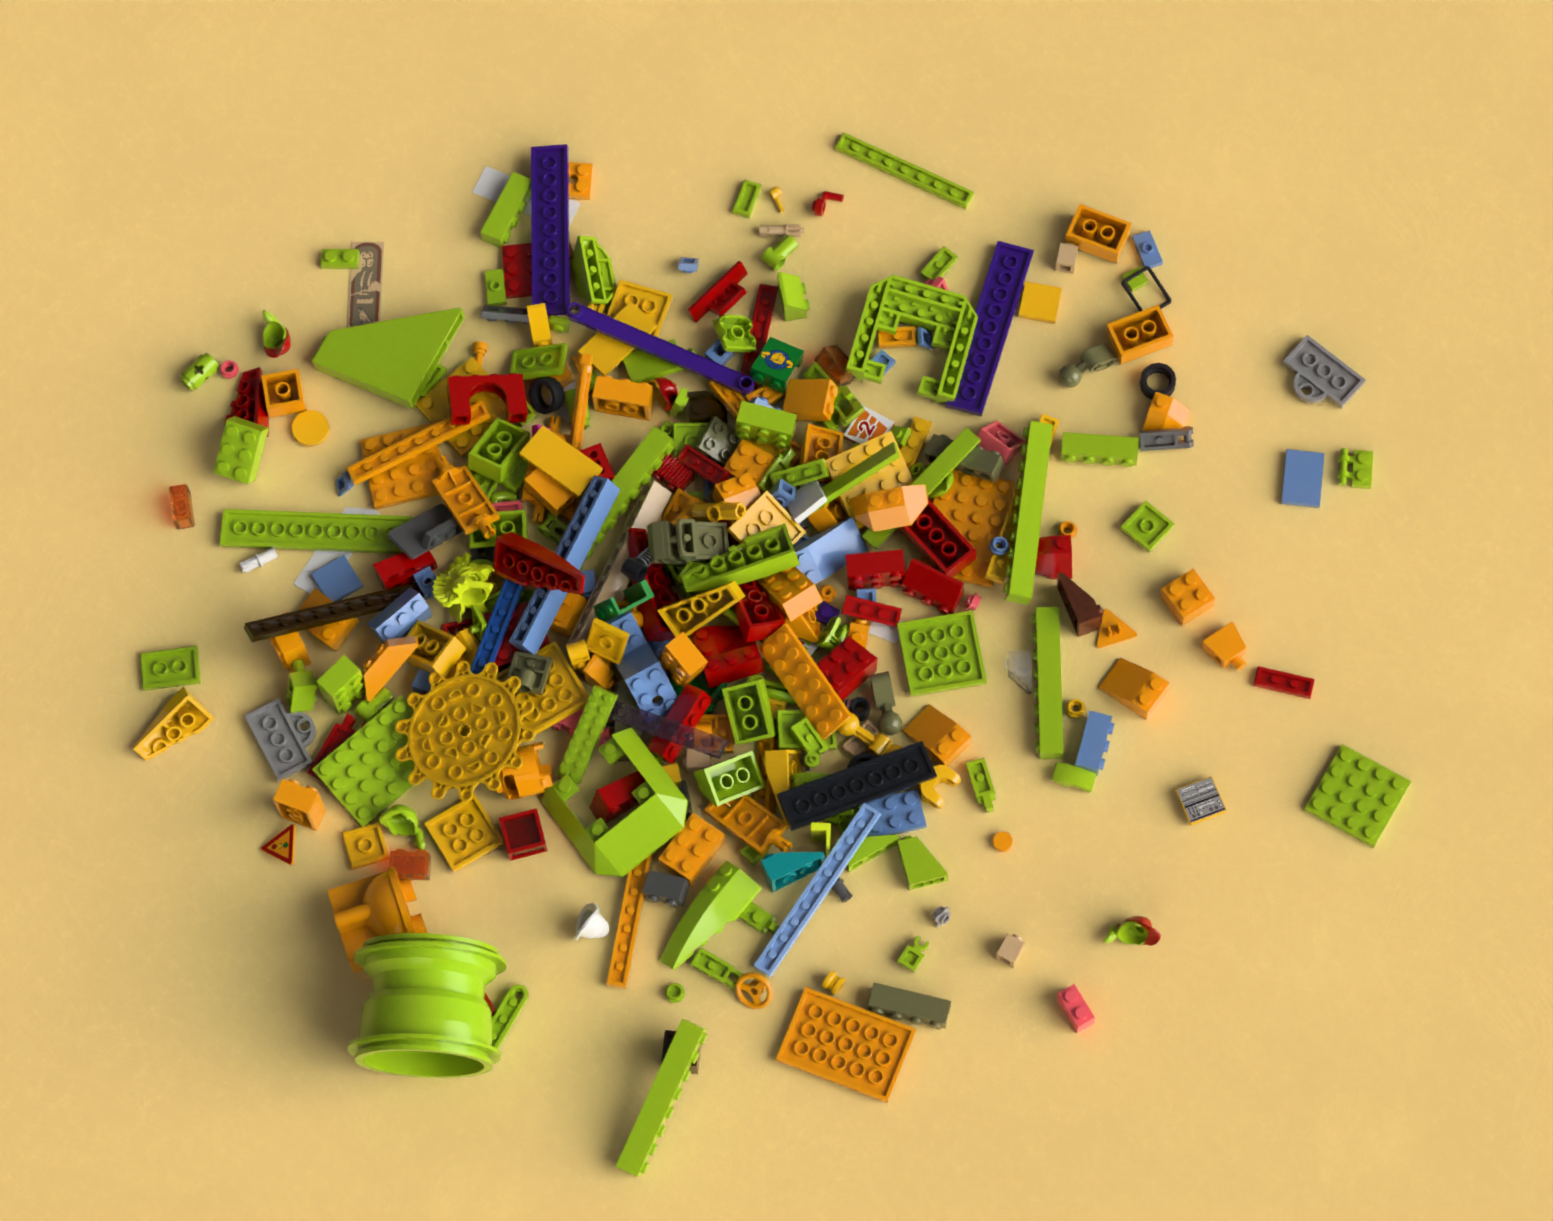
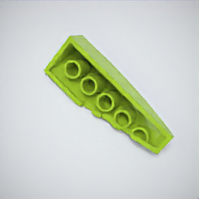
[681,523,800,592]
[659,860,762,970]

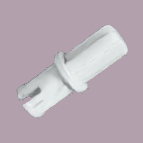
[240,547,278,573]

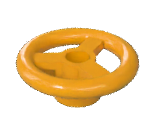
[735,972,773,1009]

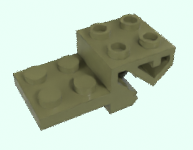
[647,519,729,565]

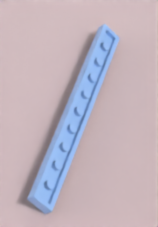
[753,803,881,977]

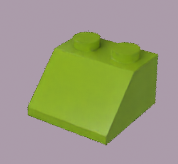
[777,272,810,322]

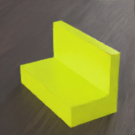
[811,822,831,856]

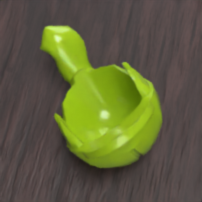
[379,804,426,850]

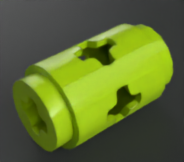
[179,352,219,391]

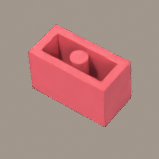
[1056,984,1095,1033]

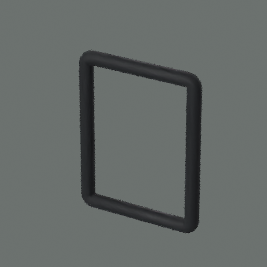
[1122,266,1171,312]

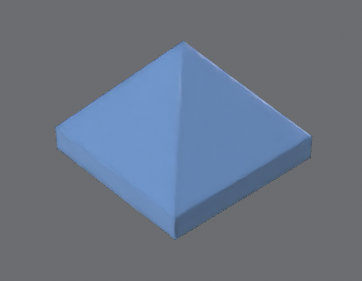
[916,327,933,350]
[336,471,354,496]

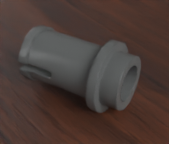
[831,877,853,903]

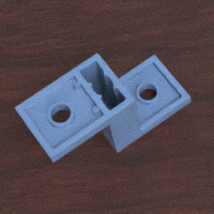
[606,610,678,725]

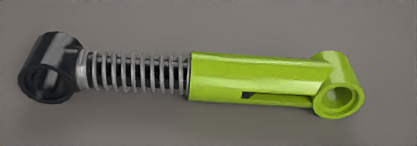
[747,675,870,722]

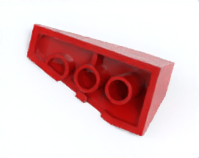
[225,367,269,437]

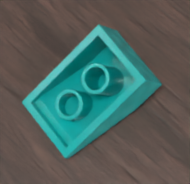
[761,852,825,892]

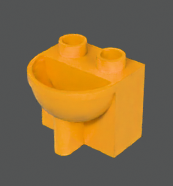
[327,867,427,973]

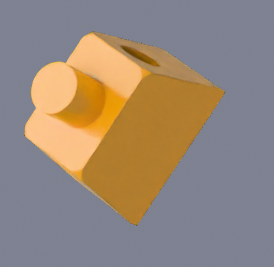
[1201,622,1247,671]

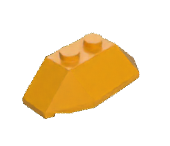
[851,484,929,532]
[363,636,419,702]

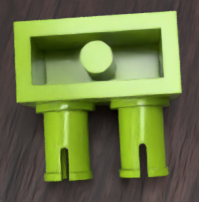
[286,660,319,713]

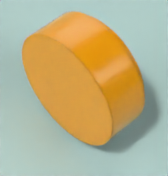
[993,832,1013,852]

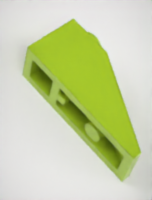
[846,834,900,872]

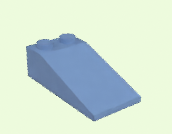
[794,516,868,584]

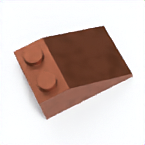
[1057,572,1103,637]

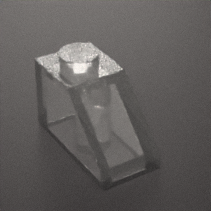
[1004,651,1032,694]

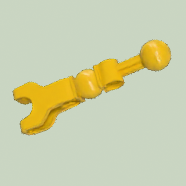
[837,712,961,809]

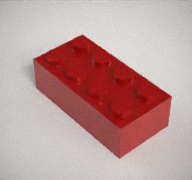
[898,499,976,577]

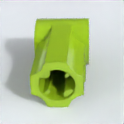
[761,234,798,271]
[355,687,394,723]

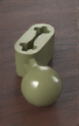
[1058,344,1117,388]
[869,671,902,736]

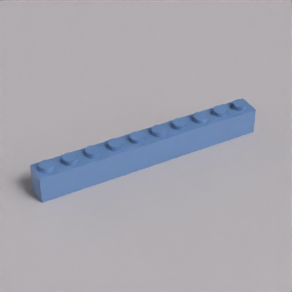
[509,475,620,655]

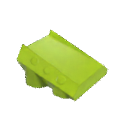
[712,315,757,352]

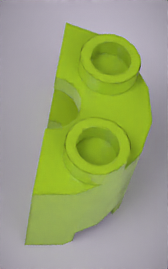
[834,385,865,427]

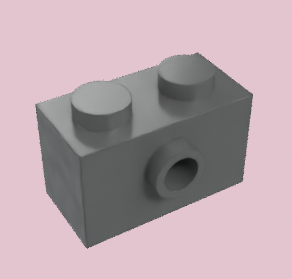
[642,870,690,907]

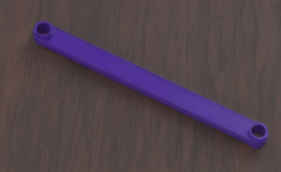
[566,302,754,395]

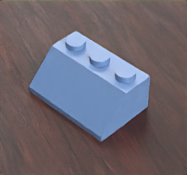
[367,587,432,644]

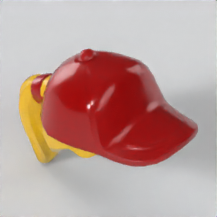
[646,377,678,411]

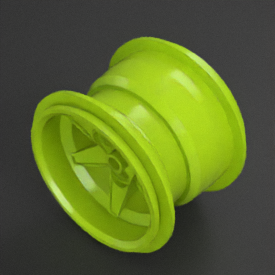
[347,933,507,1078]

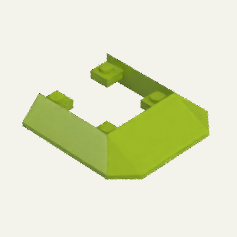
[846,275,978,403]
[541,727,688,877]

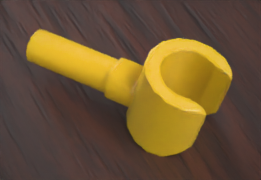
[770,186,784,213]

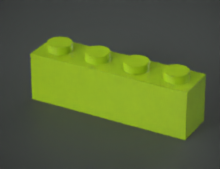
[480,172,531,248]
[1061,432,1139,467]

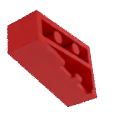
[373,551,438,590]
[589,771,646,823]

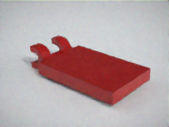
[307,713,366,781]

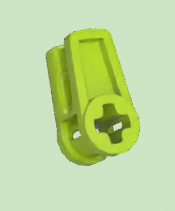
[537,513,568,545]
[816,616,850,654]

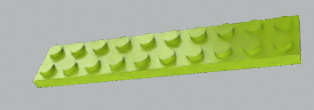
[220,509,412,554]

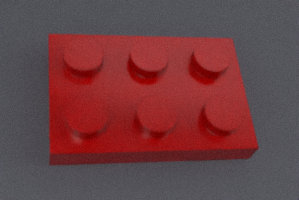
[502,243,532,299]

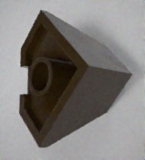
[687,391,728,424]

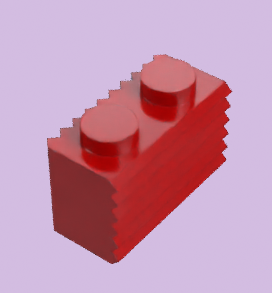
[651,454,695,493]

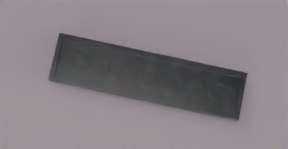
[777,741,937,832]

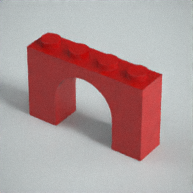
[446,373,528,425]

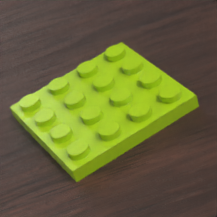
[897,610,987,697]
[1304,744,1411,848]

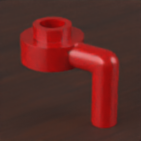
[812,191,844,217]

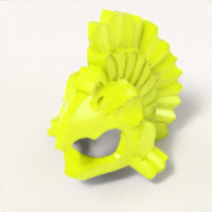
[432,552,495,623]

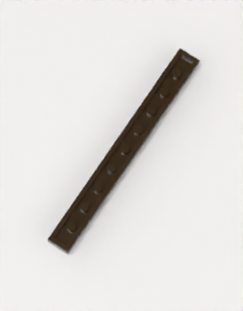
[244,582,424,642]

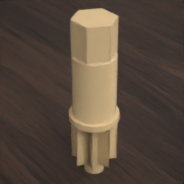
[760,224,804,236]

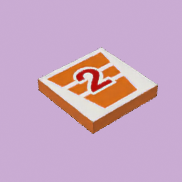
[843,405,895,445]

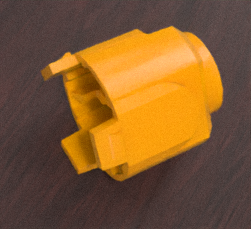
[497,741,553,800]

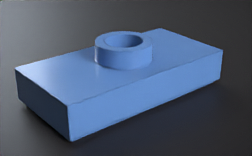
[1132,230,1163,268]

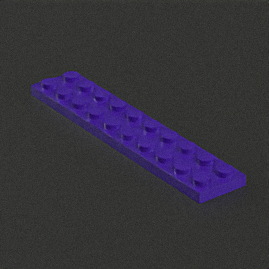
[531,144,570,316]
[946,241,1034,417]

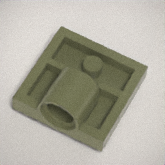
[695,416,742,468]
[506,651,553,695]

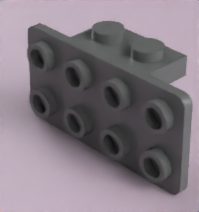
[388,504,463,559]

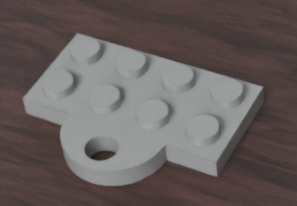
[1283,335,1366,409]
[244,698,316,782]

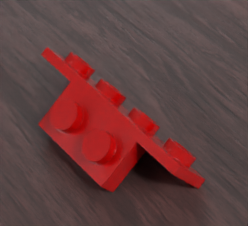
[688,261,748,323]

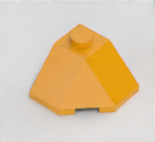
[1142,392,1190,431]
[807,497,847,532]
[783,606,821,643]
[583,654,616,691]

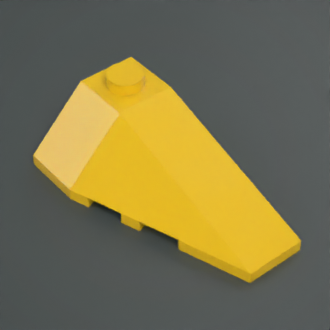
[133,686,215,761]
[763,750,802,828]

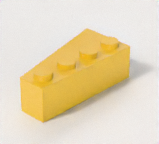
[657,580,745,637]

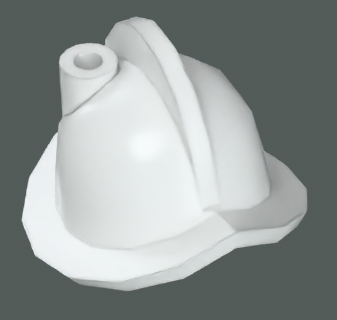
[574,903,609,941]

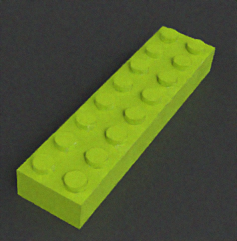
[556,685,618,784]

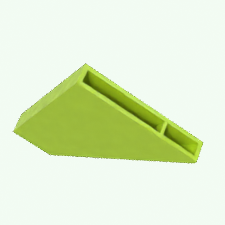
[312,307,465,410]

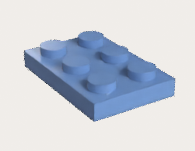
[867,789,927,837]

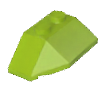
[572,235,616,305]

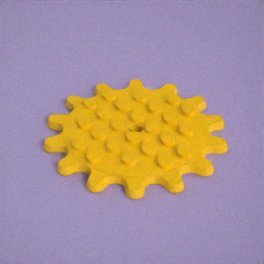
[395,661,535,802]

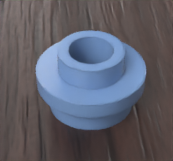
[989,537,1009,555]

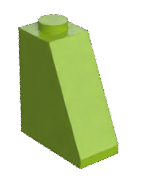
[898,836,948,890]

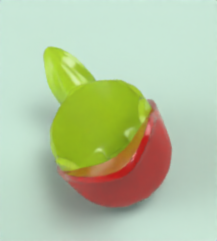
[263,310,291,358]
[1103,916,1161,946]

